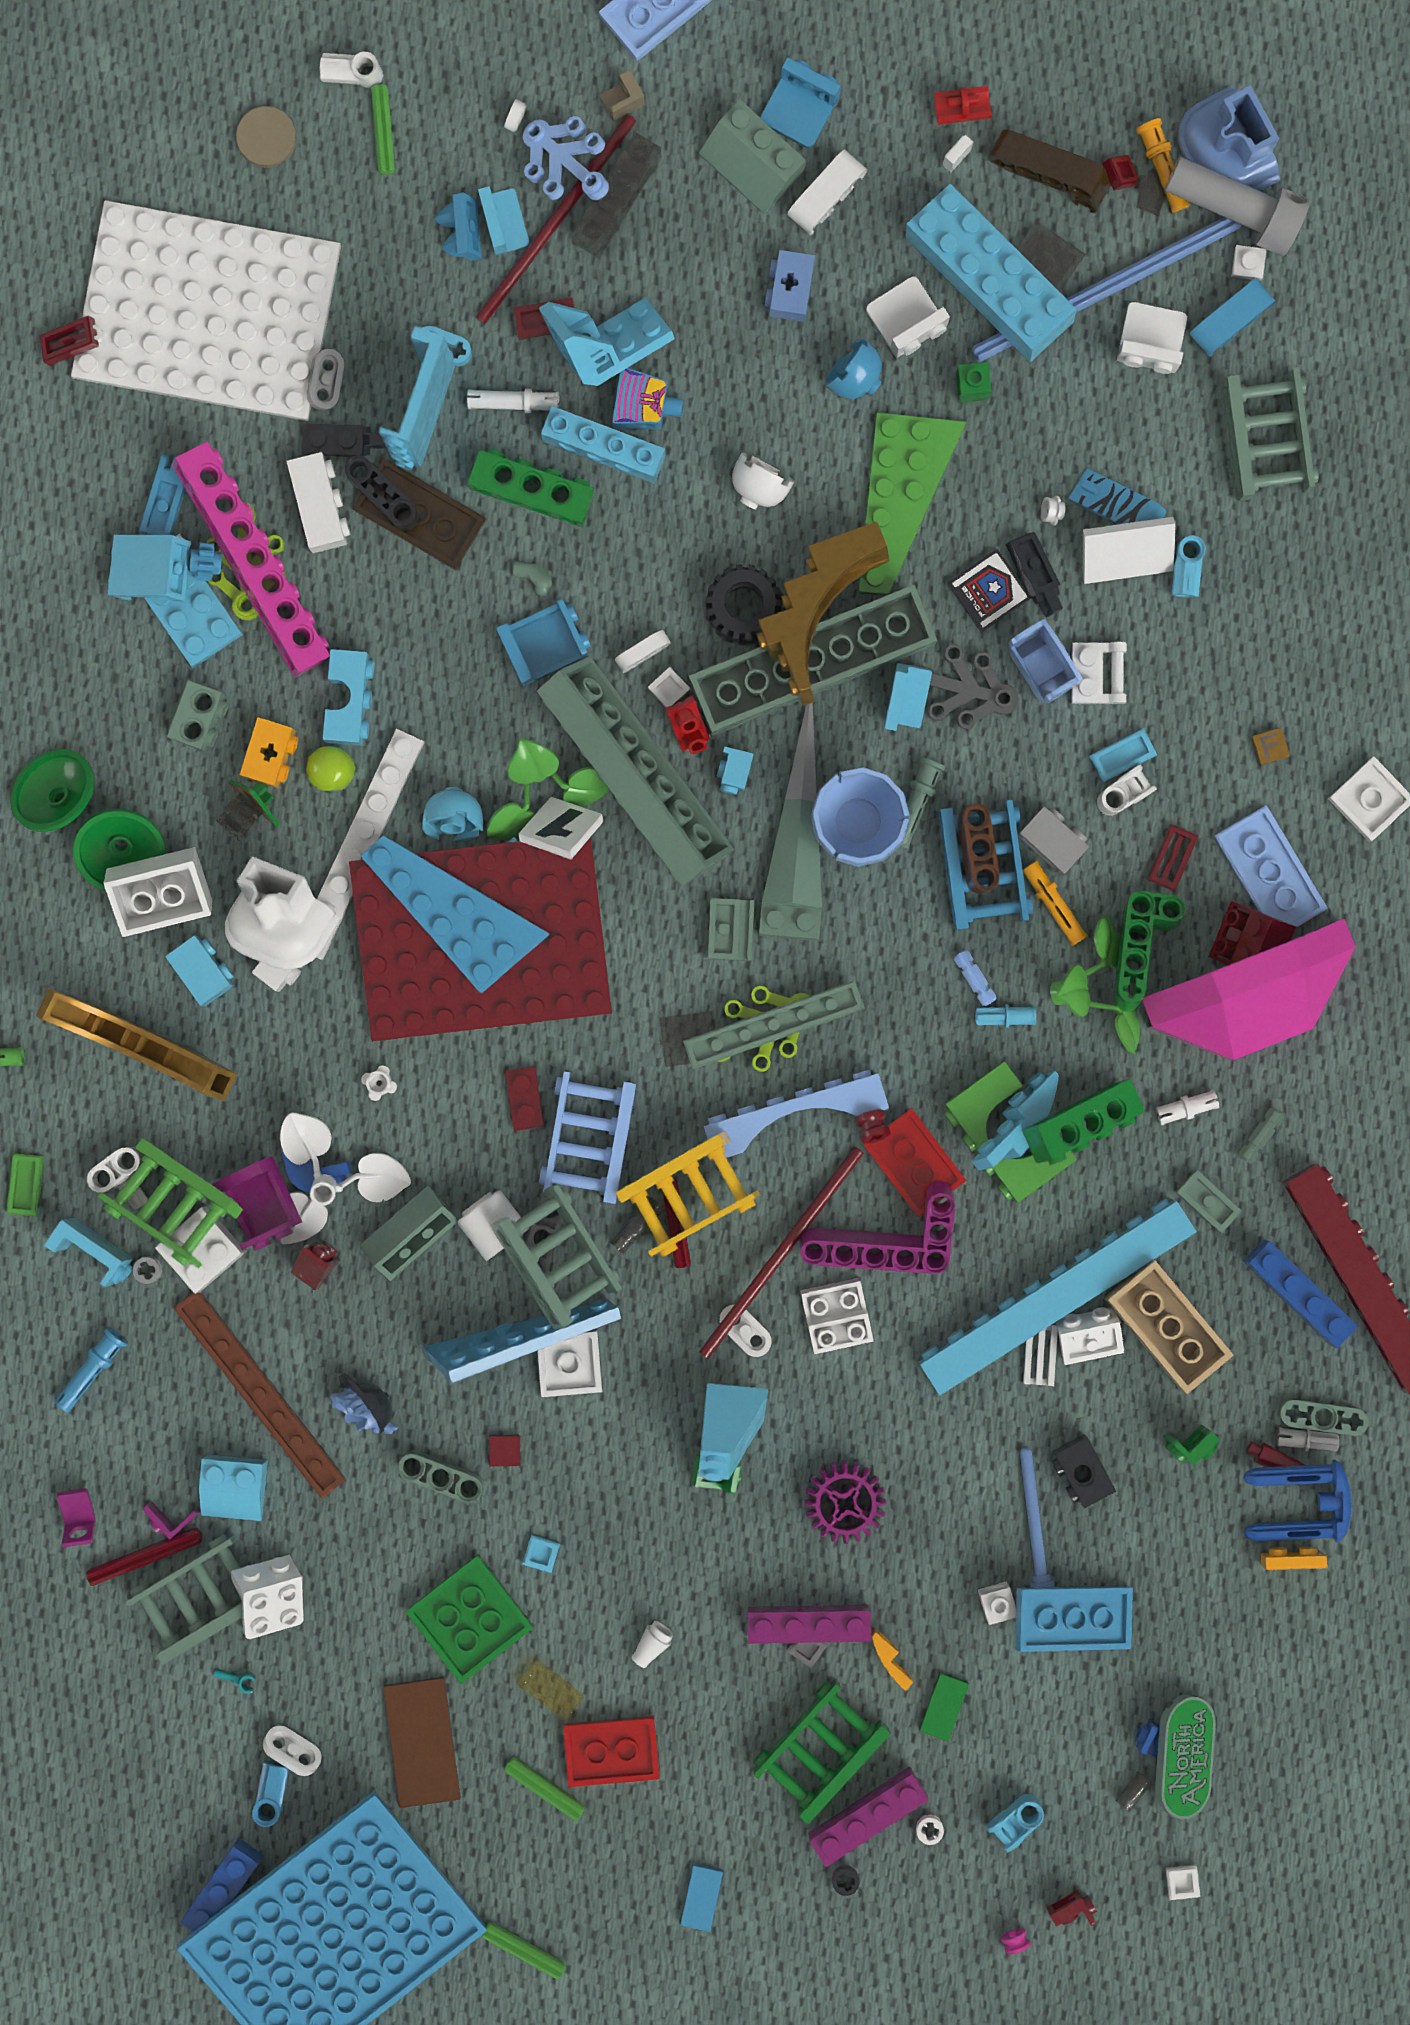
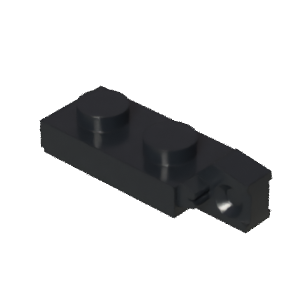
[302,424,386,457]
[1005,531,1063,618]

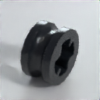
[832,1865,860,1896]

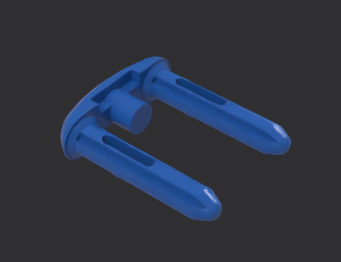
[1243,1459,1351,1542]

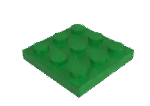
[405,1554,534,1684]

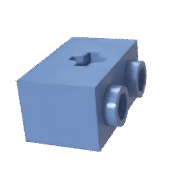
[765,250,815,322]

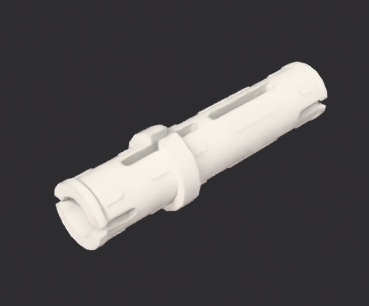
[467,389,559,413]

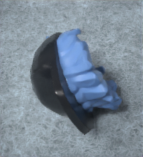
[330,1373,399,1434]

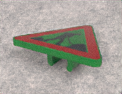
[228,780,280,828]

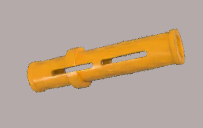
[1022,861,1088,946]

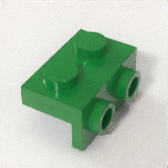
[1163,1424,1220,1466]

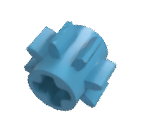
[189,542,222,581]

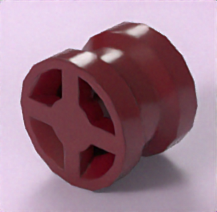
[855,1109,891,1144]

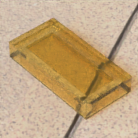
[517,1659,584,1721]

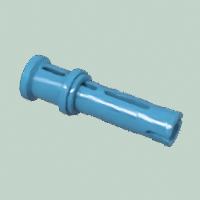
[54,1327,129,1413]

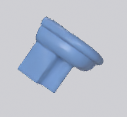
[1177,85,1280,191]

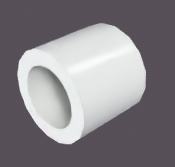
[457,1190,530,1261]

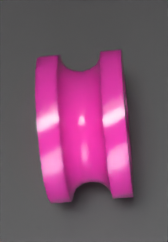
[1000,1928,1031,1955]

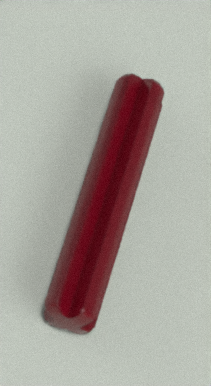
[663,1179,691,1268]

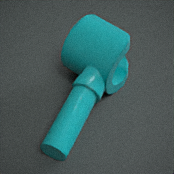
[214,1669,256,1694]

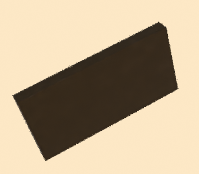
[352,458,487,571]

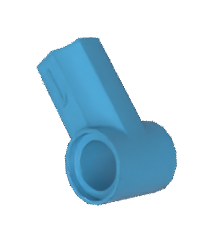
[252,1761,289,1827]

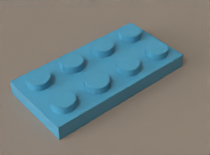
[1015,1586,1133,1652]

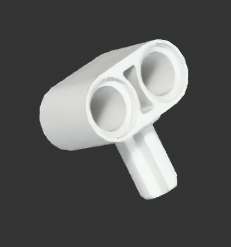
[87,1147,148,1210]

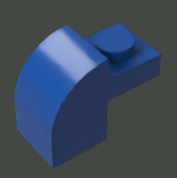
[282,1152,352,1193]

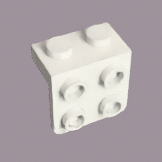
[866,277,950,358]
[1116,302,1187,374]
[231,1555,303,1639]

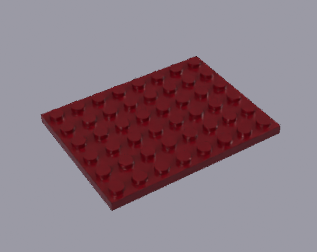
[349,837,612,1042]

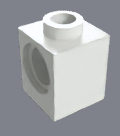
[978,1581,1016,1625]

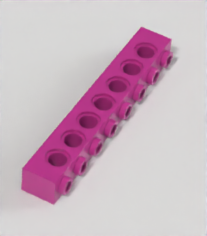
[172,442,330,678]

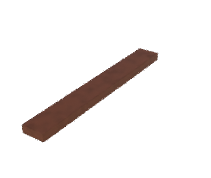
[173,1292,346,1499]

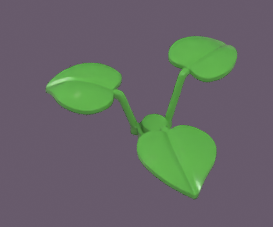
[486,738,610,840]
[1050,914,1140,1055]

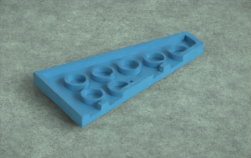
[423,1299,621,1383]

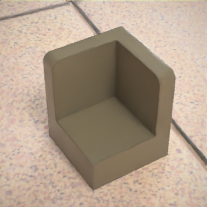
[600,70,645,122]

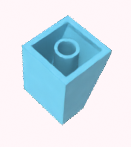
[698,1383,768,1481]

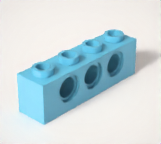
[541,406,665,484]

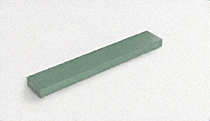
[683,980,865,1070]

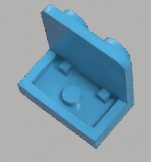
[760,57,841,148]

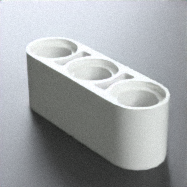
[787,149,867,235]

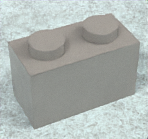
[1018,806,1089,876]

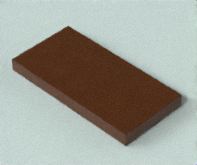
[384,1677,461,1808]

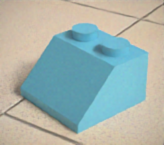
[199,1455,268,1521]

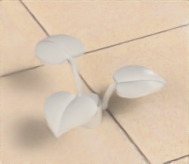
[280,1112,411,1244]

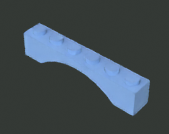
[704,1070,889,1158]

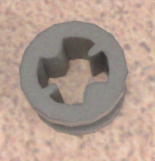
[133,1256,162,1284]

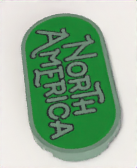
[1155,1694,1216,1819]

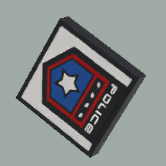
[947,549,1031,633]

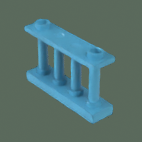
[938,800,1033,931]

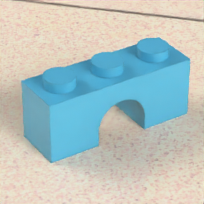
[323,649,375,746]

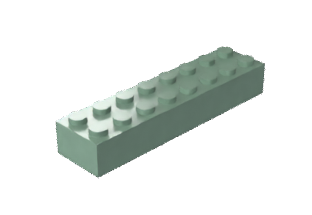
[689,585,937,736]
[537,657,735,886]

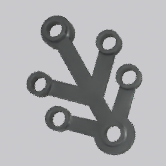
[911,644,1019,729]

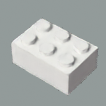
[104,847,213,937]

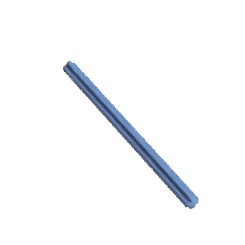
[972,217,1242,362]

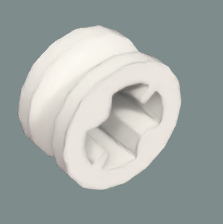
[916,1814,944,1845]

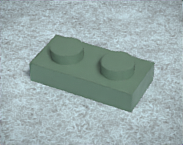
[1175,1170,1242,1233]

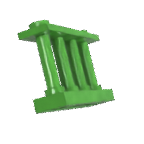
[98,1138,243,1269]

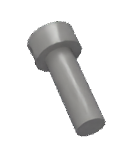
[1165,156,1310,257]

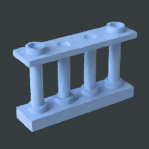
[539,1072,636,1204]

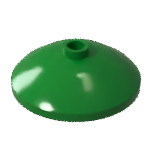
[10,749,95,832]
[73,809,166,892]

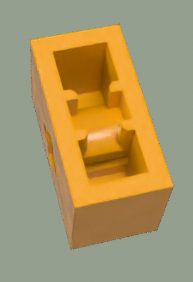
[240,717,299,788]

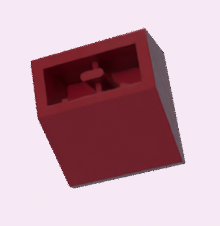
[1208,901,1296,966]

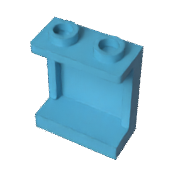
[108,535,191,602]
[44,1218,134,1287]

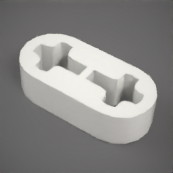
[615,630,671,673]

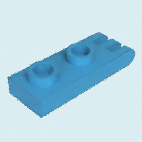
[139,454,186,535]

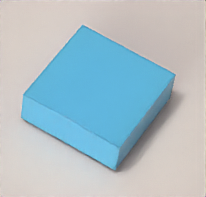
[522,1534,560,1573]

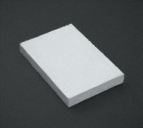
[1083,517,1175,584]

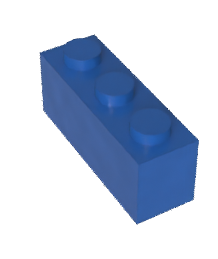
[180,1838,263,1932]

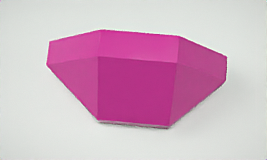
[1142,919,1356,1060]

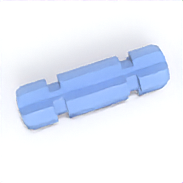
[954,950,996,1006]

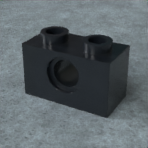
[1051,1434,1117,1509]

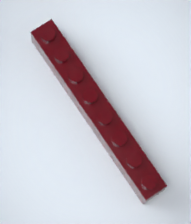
[1282,1164,1410,1395]

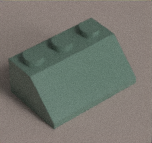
[699,99,806,214]

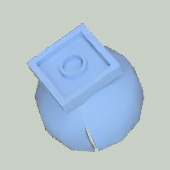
[811,767,910,867]

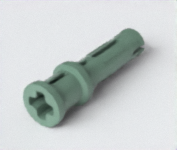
[900,757,946,849]

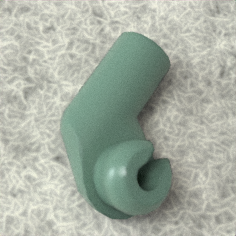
[513,561,552,596]

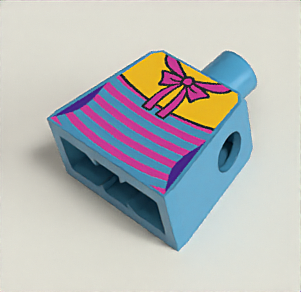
[612,368,684,430]

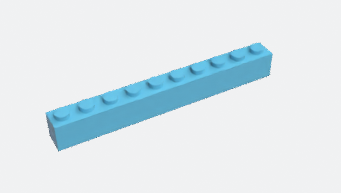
[918,1199,1196,1395]

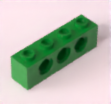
[468,449,595,528]
[1022,1078,1145,1165]

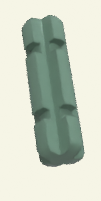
[1238,1108,1284,1164]

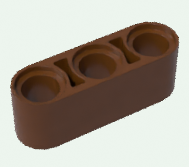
[957,804,1000,894]

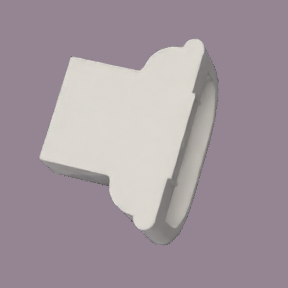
[225,857,341,970]

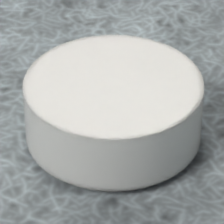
[504,99,526,132]

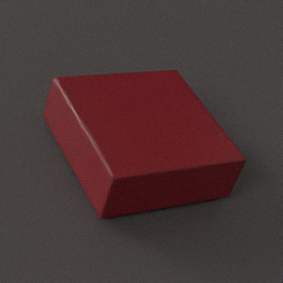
[1102,155,1140,191]
[489,1435,520,1467]

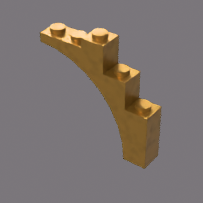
[756,521,889,706]
[35,988,237,1102]

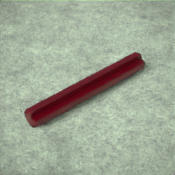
[86,1528,202,1586]

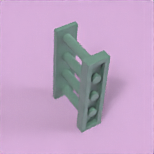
[1222,367,1318,501]
[490,1184,622,1330]
[125,1534,242,1665]

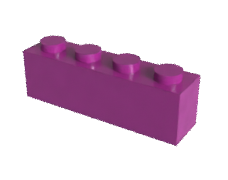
[748,1605,871,1644]
[808,1766,929,1867]

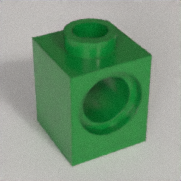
[956,362,991,403]

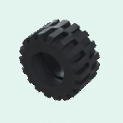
[706,564,782,645]

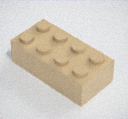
[1104,1260,1234,1394]

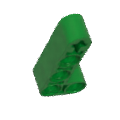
[1113,891,1185,1011]

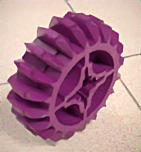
[804,1460,887,1544]

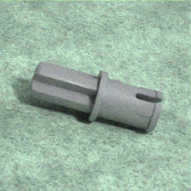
[1277,1427,1340,1452]

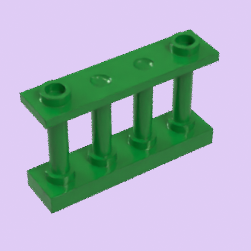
[753,1679,890,1825]

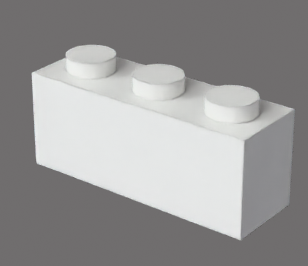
[287,452,351,553]

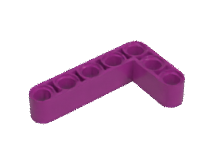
[800,1181,955,1274]

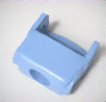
[1008,619,1083,703]

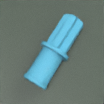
[975,1004,1036,1028]

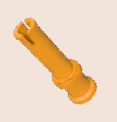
[1136,118,1190,213]

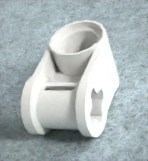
[1097,764,1157,815]

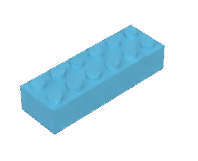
[906,184,1077,362]

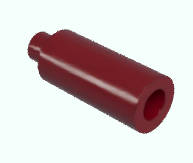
[1246,1441,1305,1485]

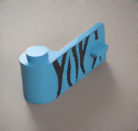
[1068,468,1166,525]

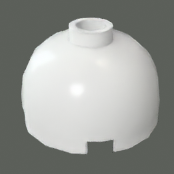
[732,453,794,509]

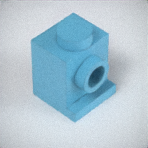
[717,746,754,795]

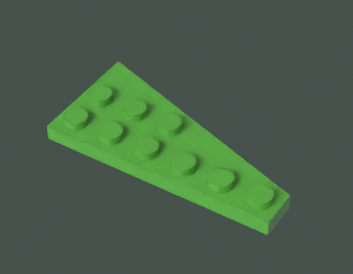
[858,413,966,596]

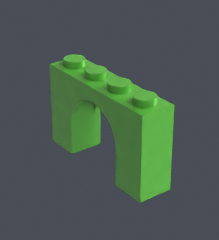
[944,1061,1077,1203]

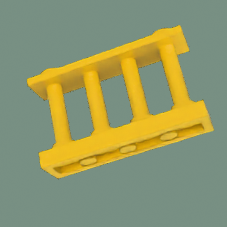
[615,1131,761,1257]

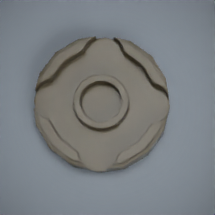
[236,106,297,168]

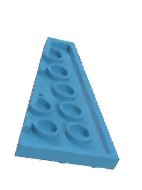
[360,835,551,994]

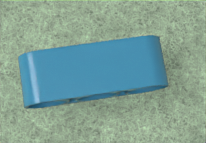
[1190,278,1276,357]

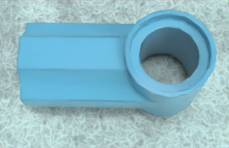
[1171,535,1206,598]

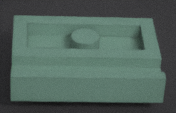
[708,898,754,961]

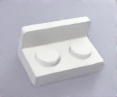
[1055,1307,1124,1365]

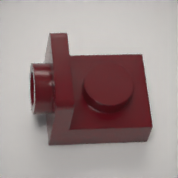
[1046,1890,1097,1927]

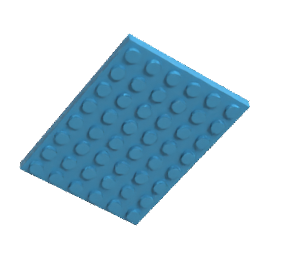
[177,1791,487,2025]

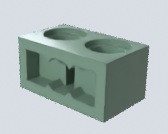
[167,680,228,752]

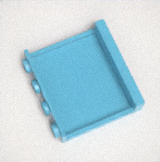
[379,326,455,470]

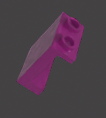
[211,1156,302,1251]

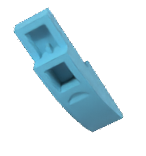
[971,1071,1059,1170]

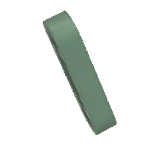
[1278,1399,1368,1436]

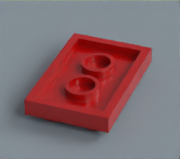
[863,1108,967,1217]
[563,1716,660,1788]

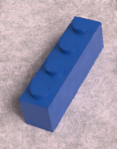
[1243,1239,1358,1348]

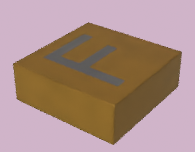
[1251,728,1290,766]

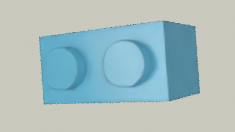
[165,935,235,1007]

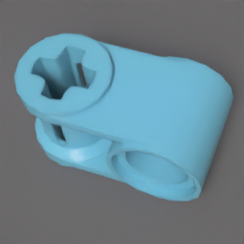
[986,1794,1044,1853]

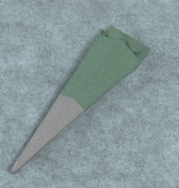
[759,703,822,941]

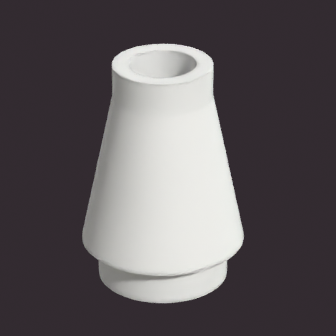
[632,1621,673,1668]

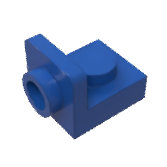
[1135,1719,1160,1758]

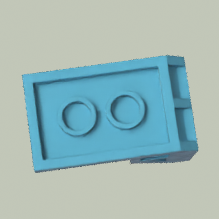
[539,297,675,386]

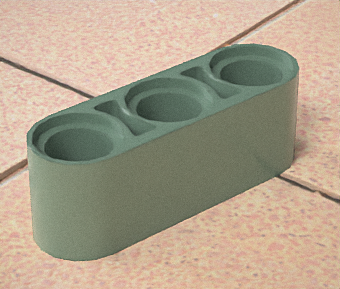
[398,1450,484,1503]

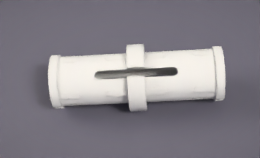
[1155,1090,1219,1126]

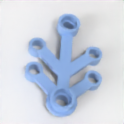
[523,116,609,200]

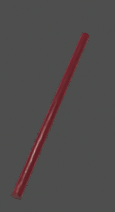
[475,114,637,325]
[699,1147,864,1359]

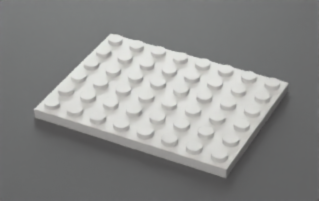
[71,200,341,421]

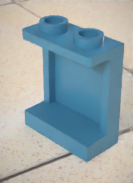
[496,598,591,687]

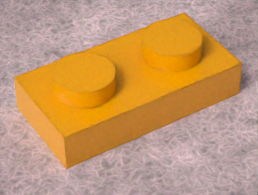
[1261,1546,1327,1570]

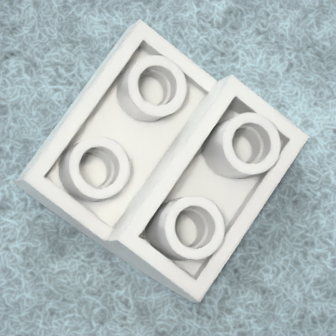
[800,1278,873,1354]

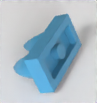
[434,192,482,261]

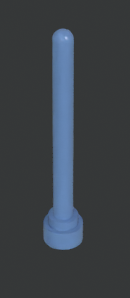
[1020,1447,1055,1587]

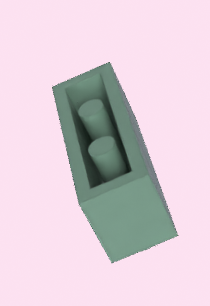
[360,1185,458,1281]

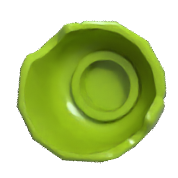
[305,746,355,791]

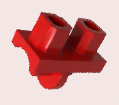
[934,86,992,125]
[665,696,710,755]

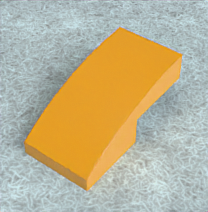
[871,1627,913,1691]

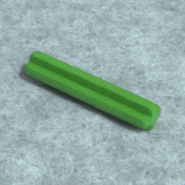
[371,84,395,175]
[504,1757,585,1821]
[482,1922,566,1979]

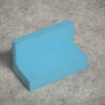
[478,186,530,255]
[885,663,932,731]

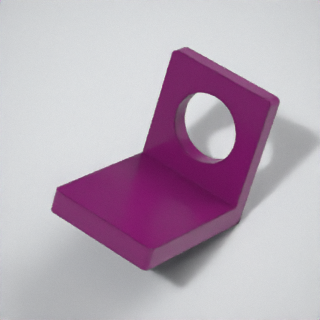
[57,1488,96,1548]
[142,1501,201,1540]

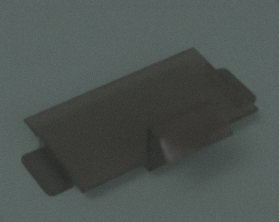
[1134,168,1166,216]

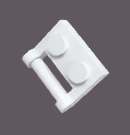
[1071,642,1127,704]

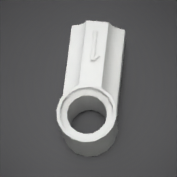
[320,52,383,88]

